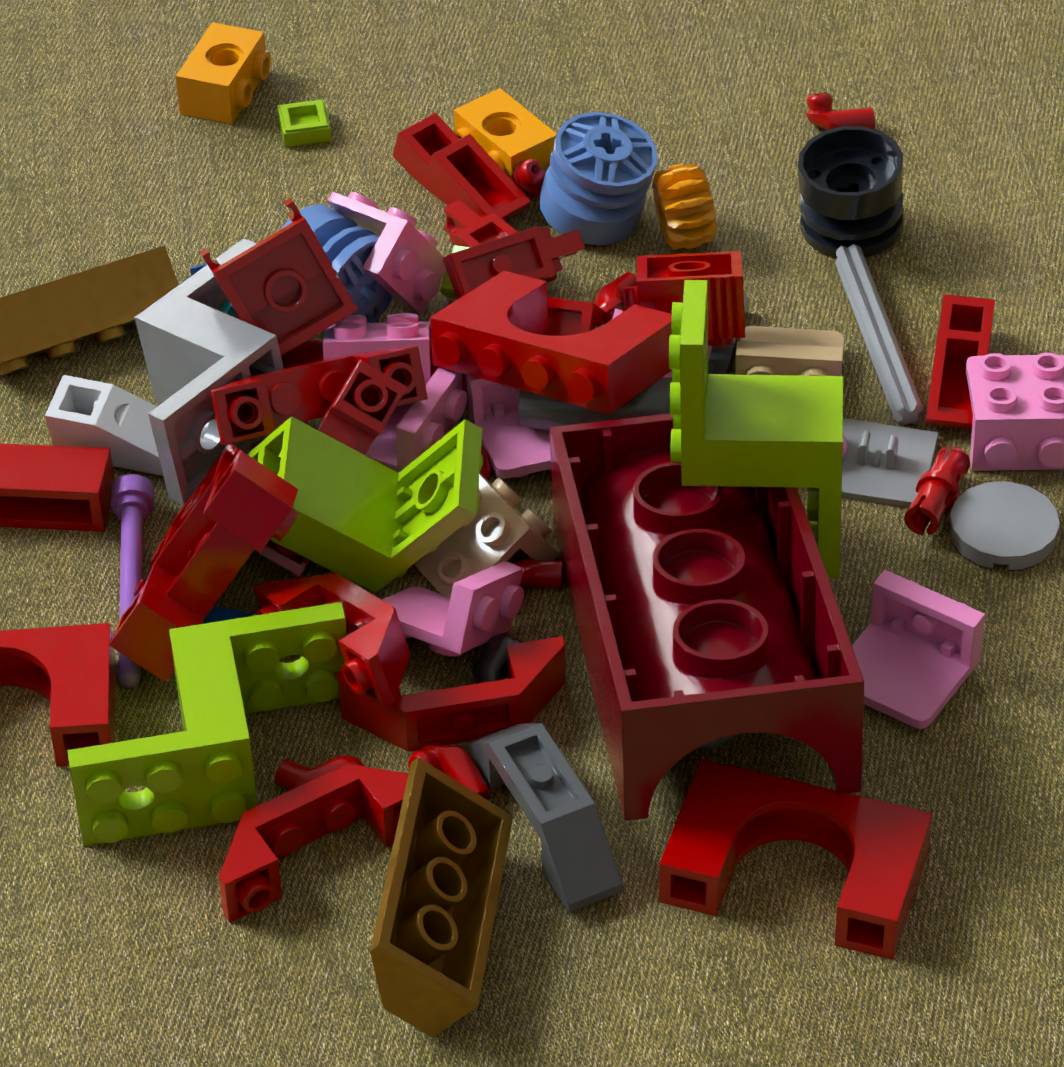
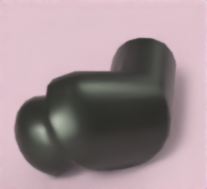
[472,633,522,684]

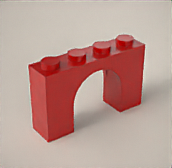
[430,271,672,414]
[0,623,116,766]
[659,759,933,960]

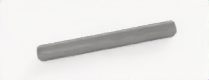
[835,244,923,426]

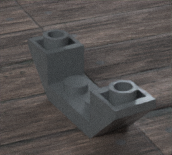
[465,723,623,913]

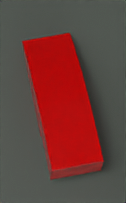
[393,112,531,221]
[926,294,995,429]

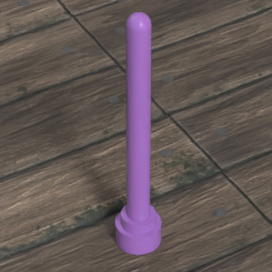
[110,474,154,688]

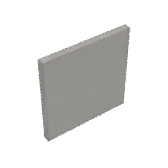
[842,418,939,508]

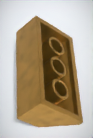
[0,245,178,376]
[370,757,513,1038]

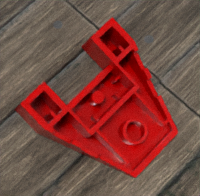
[109,444,299,682]

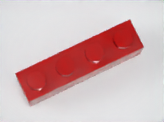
[0,443,115,532]

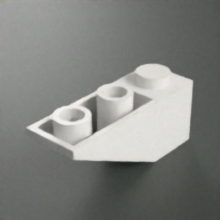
[45,375,201,476]

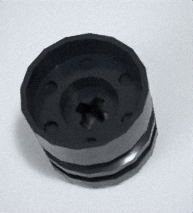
[798,126,904,258]

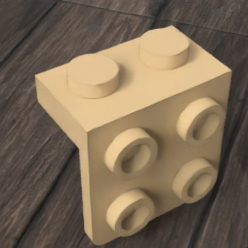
[735,326,844,376]
[414,474,560,598]

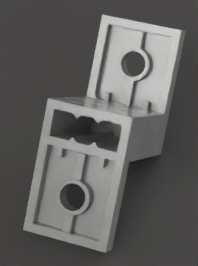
[135,238,283,505]

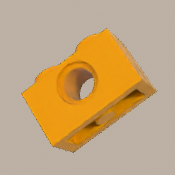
[176,22,271,124]
[453,88,557,184]

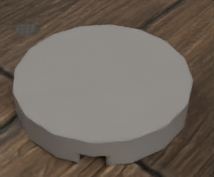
[949,481,1060,570]

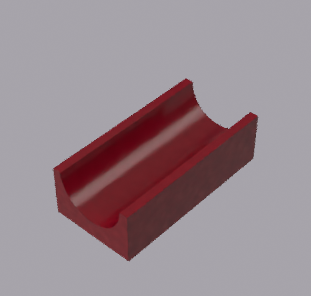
[549,413,864,821]

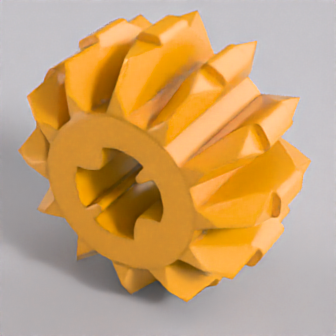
[652,163,717,250]

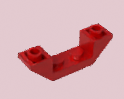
[211,346,428,445]
[254,360,407,577]
[253,573,411,707]
[336,636,566,751]
[219,764,409,923]

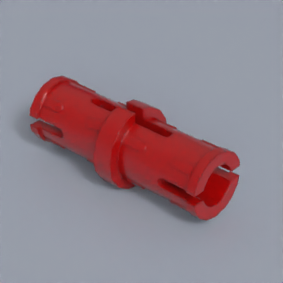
[904,446,970,536]

